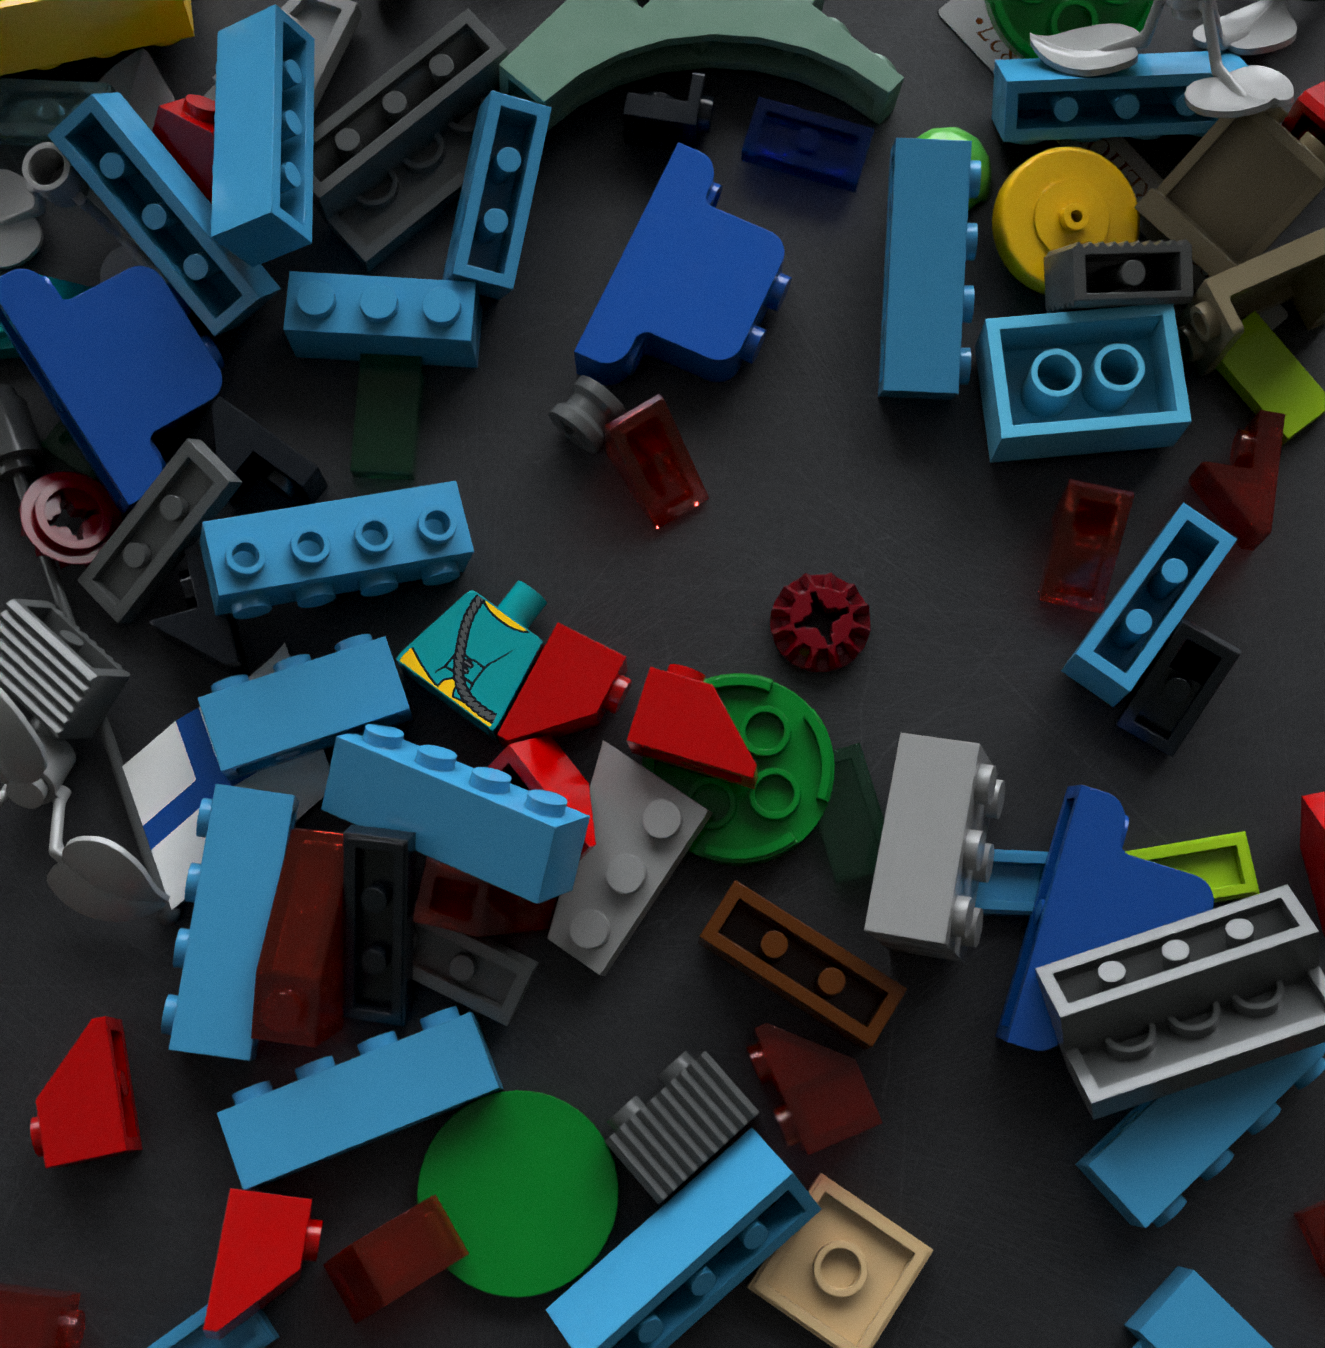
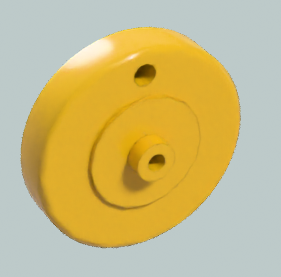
[992,146,1140,295]

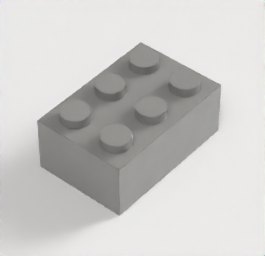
[864,732,1005,963]

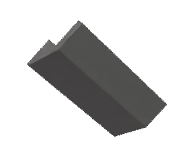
[313,8,508,272]
[1035,884,1325,1120]

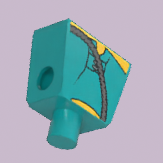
[396,580,547,743]

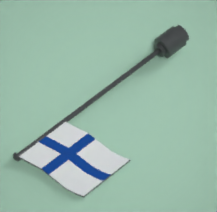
[0,384,330,926]

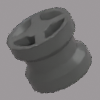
[549,375,627,454]

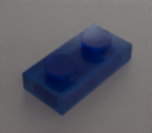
[741,97,874,193]

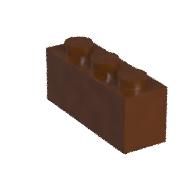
[698,880,907,1050]

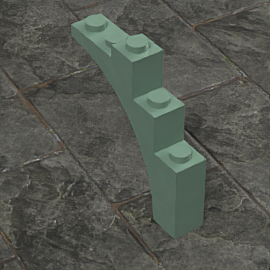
[499,0,904,131]

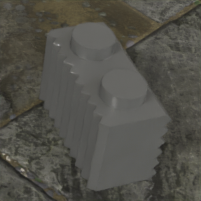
[1044,239,1193,313]
[0,599,130,741]
[605,1051,759,1204]

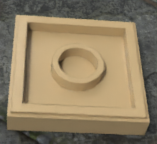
[746,1172,934,1348]

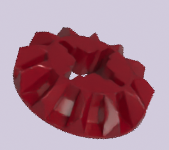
[17,471,122,569]
[770,572,871,672]

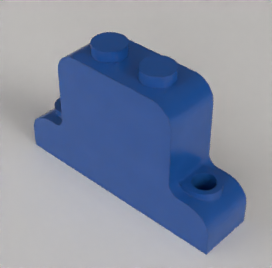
[574,142,792,385]
[0,266,224,515]
[995,785,1214,1051]

